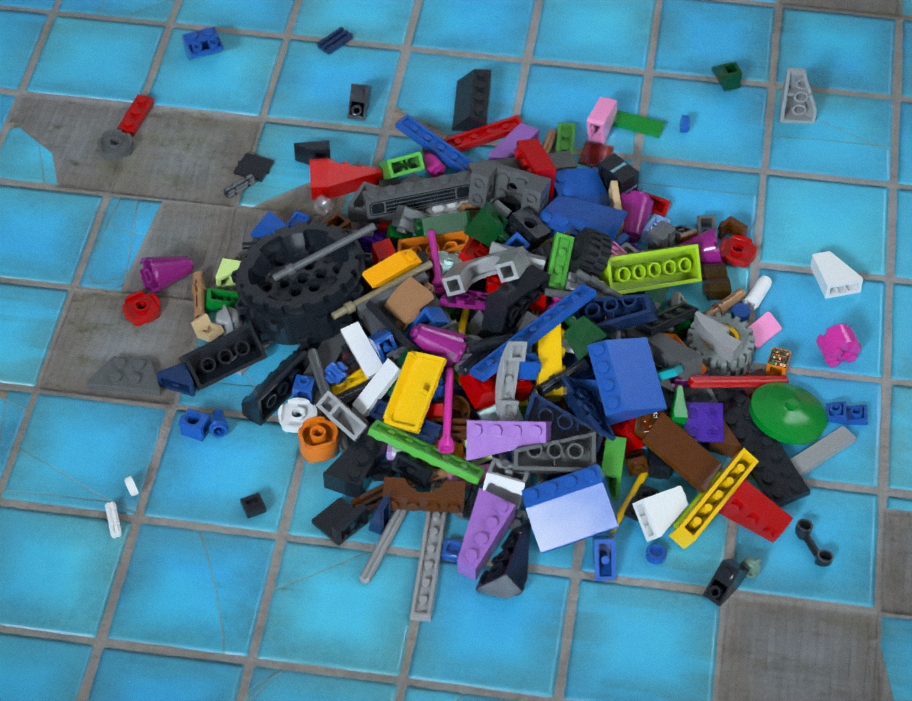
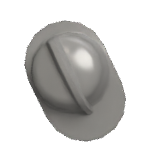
[213,305,246,338]

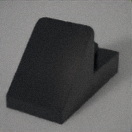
[391,451,434,488]

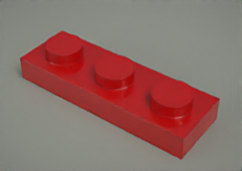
[117,94,154,137]

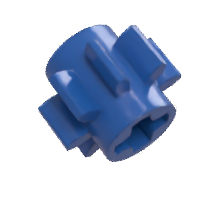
[324,361,348,385]

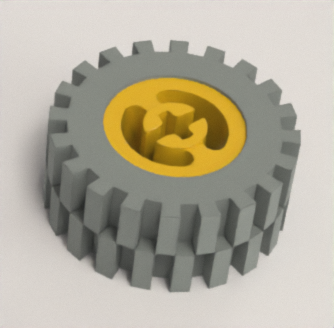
[686,312,755,376]

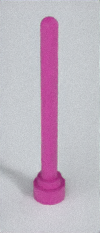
[428,230,446,294]
[438,367,454,454]

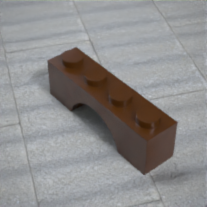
[382,477,466,514]

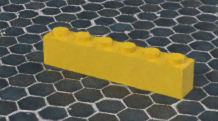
[669,448,759,549]

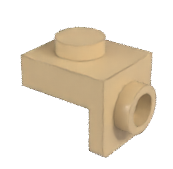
[191,313,224,342]

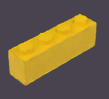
[535,323,565,402]

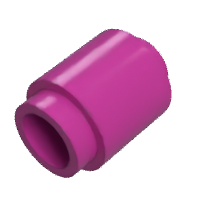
[422,154,446,178]

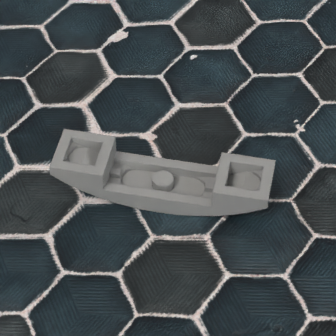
[495,341,528,420]

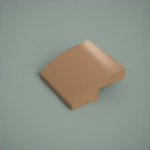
[384,276,434,326]

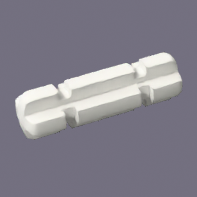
[105,502,122,538]

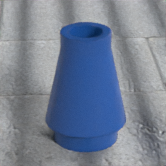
[209,409,229,438]

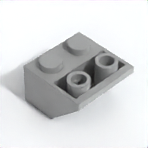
[483,458,531,510]

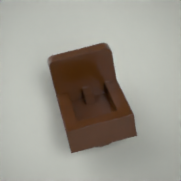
[718,216,748,239]
[625,449,649,476]

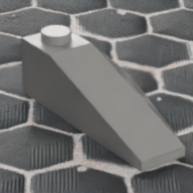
[779,68,817,124]

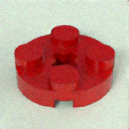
[719,235,757,268]
[122,291,161,326]

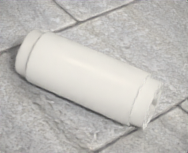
[744,276,772,310]

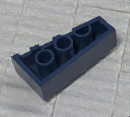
[574,294,658,334]
[523,391,603,454]

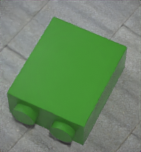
[378,151,425,179]
[602,436,626,501]

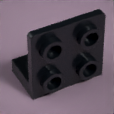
[311,498,368,546]

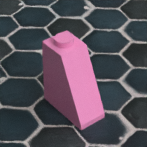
[587,97,617,144]

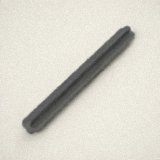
[307,348,350,453]

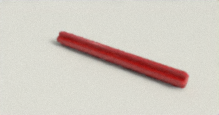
[687,375,789,388]

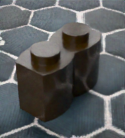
[701,262,732,301]

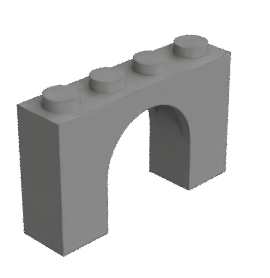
[442,246,530,297]

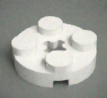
[278,398,318,433]

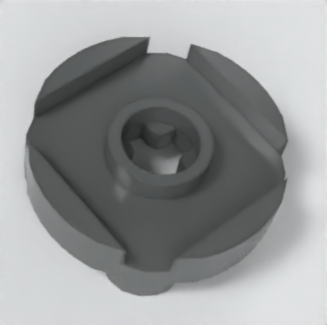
[97,129,133,160]

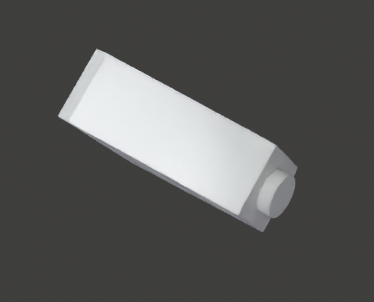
[810,251,863,299]
[632,485,688,542]

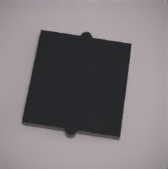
[234,153,274,182]

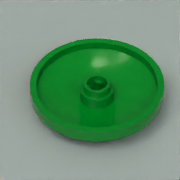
[749,382,827,445]

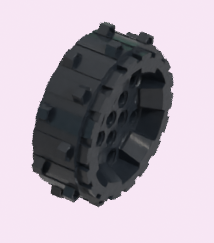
[231,222,377,347]

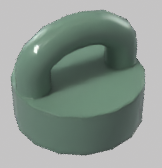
[740,557,761,579]

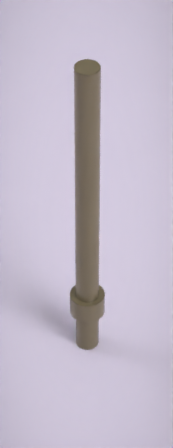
[331,260,433,320]

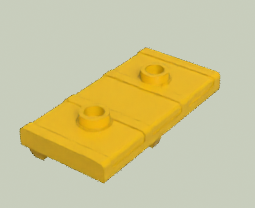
[383,350,447,434]

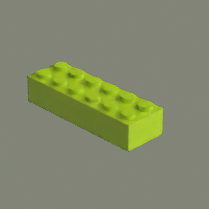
[598,244,702,296]

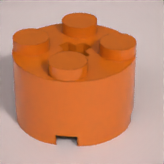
[298,416,339,464]

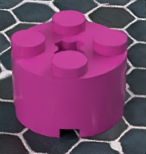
[816,324,861,368]

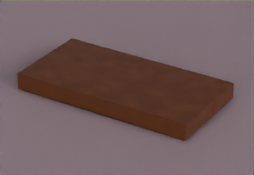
[641,412,722,493]

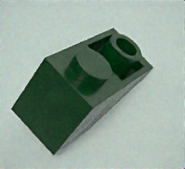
[712,62,742,92]

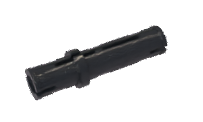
[536,359,589,396]

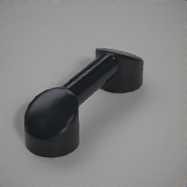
[795,519,834,567]

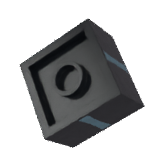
[598,153,639,195]

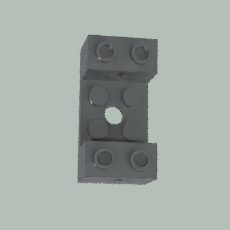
[468,159,551,217]

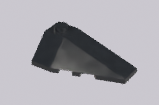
[476,522,530,599]

